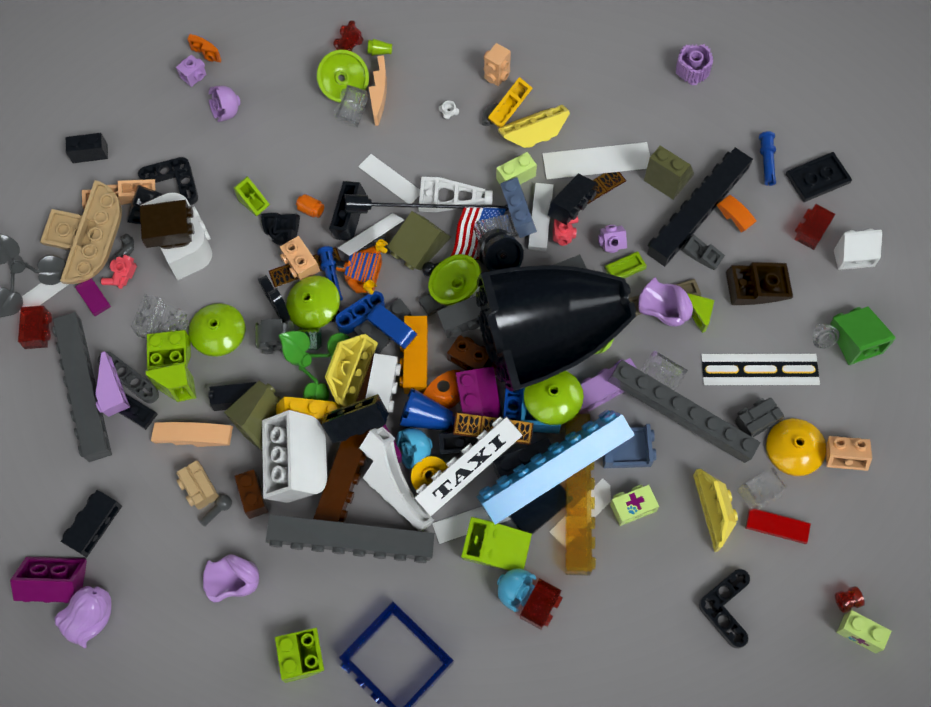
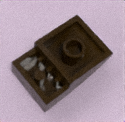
[726,262,793,305]

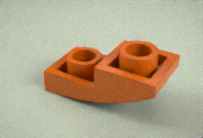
[187,34,221,63]
[717,195,757,232]

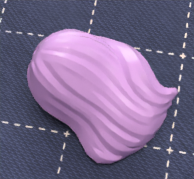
[638,277,693,327]
[203,554,259,603]
[55,586,112,648]

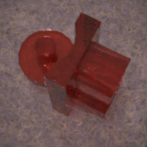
[333,21,364,52]

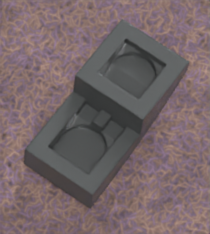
[681,234,725,270]

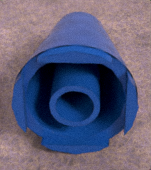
[399,388,455,430]

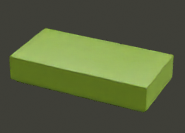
[605,251,647,278]

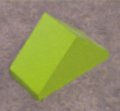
[234,176,270,216]
[687,293,715,333]

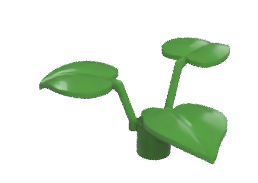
[279,331,351,401]

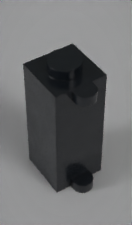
[208,382,257,411]

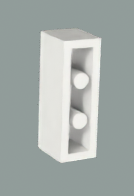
[366,353,401,416]

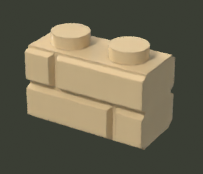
[176,460,219,510]

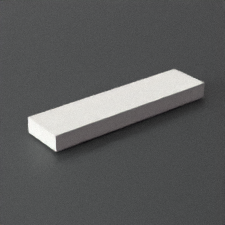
[528,183,554,251]

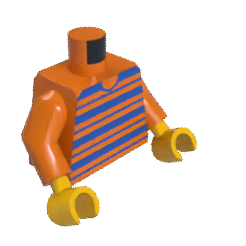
[336,239,388,295]

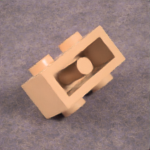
[483,43,511,86]
[280,236,320,280]
[826,436,872,471]

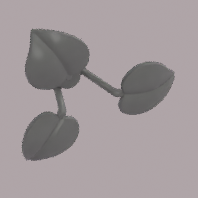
[0,233,66,318]

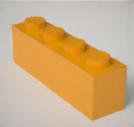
[400,316,428,394]

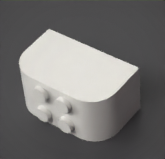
[140,193,212,280]
[262,410,327,503]

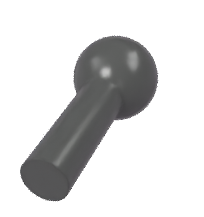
[200,495,232,526]

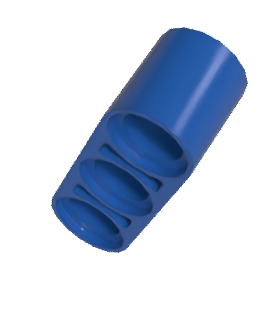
[336,291,385,334]
[366,303,417,349]
[503,388,523,421]

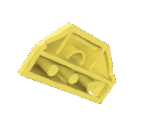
[498,105,570,148]
[325,334,378,407]
[693,469,738,552]

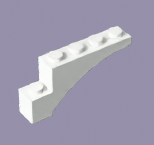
[359,427,434,531]

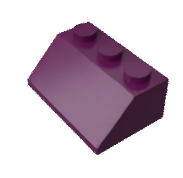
[455,367,502,418]
[10,557,87,603]

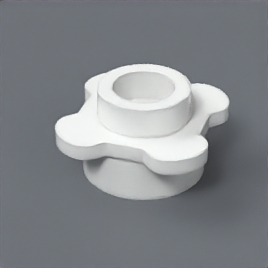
[439,101,459,119]

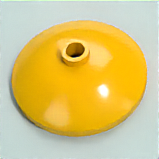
[766,419,826,476]

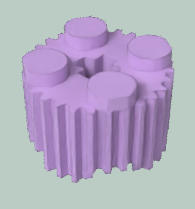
[676,44,713,85]

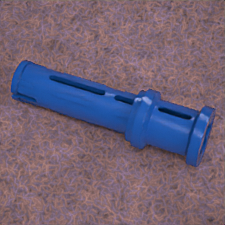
[759,131,776,186]
[317,246,343,301]

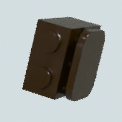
[140,199,195,249]

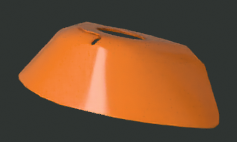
[423,370,461,409]

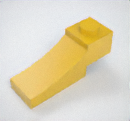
[487,77,533,128]

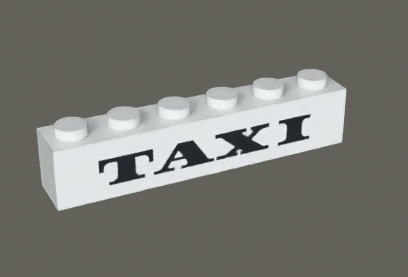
[415,416,523,516]

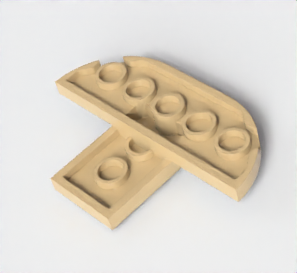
[40,180,122,284]

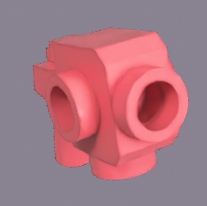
[552,216,579,246]
[101,255,137,289]

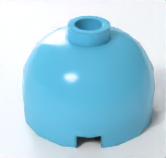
[396,428,433,469]
[497,569,536,612]

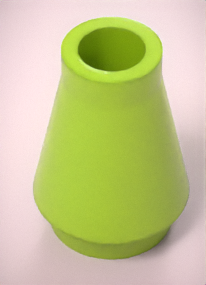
[367,39,392,56]

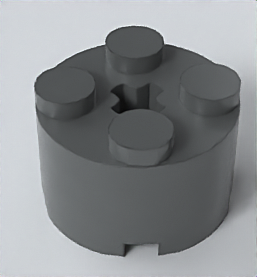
[255,319,294,354]

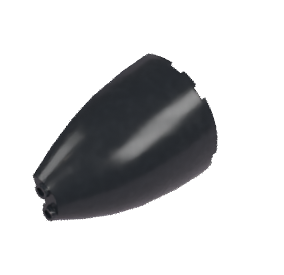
[476,265,636,391]

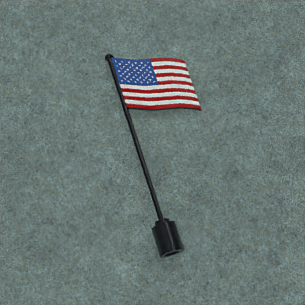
[344,194,509,260]

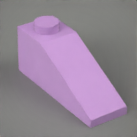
[95,351,130,417]

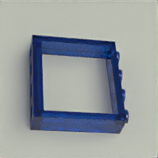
[339,602,454,707]

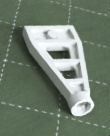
[419,177,493,212]

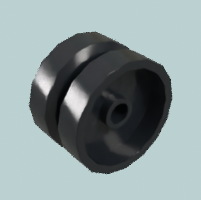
[477,229,524,271]

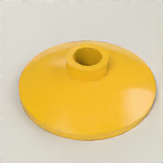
[411,456,448,490]

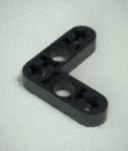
[138,157,198,205]
[258,275,291,323]
[699,569,750,649]

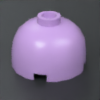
[209,86,240,122]

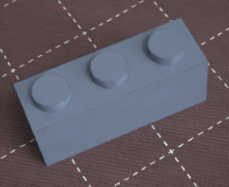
[500,177,537,238]

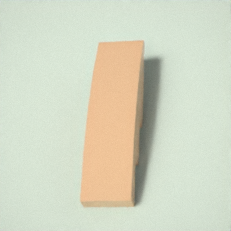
[369,55,387,126]
[82,179,156,209]
[151,422,233,447]

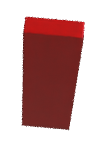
[745,508,811,544]

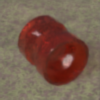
[835,586,865,613]

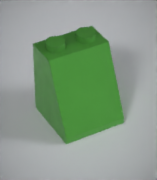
[829,306,896,365]

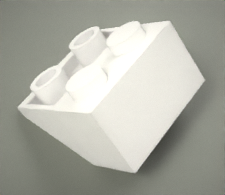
[834,229,882,270]

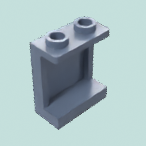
[603,424,656,468]

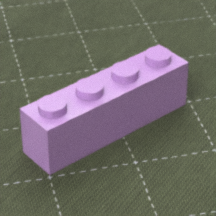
[574,358,636,419]

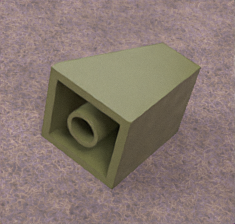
[644,145,694,200]
[387,211,451,270]
[224,380,281,451]

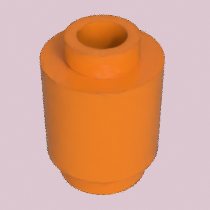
[296,194,324,218]

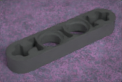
[98,352,159,403]

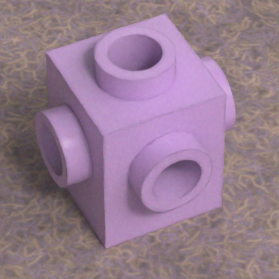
[176,55,207,87]
[598,225,627,253]

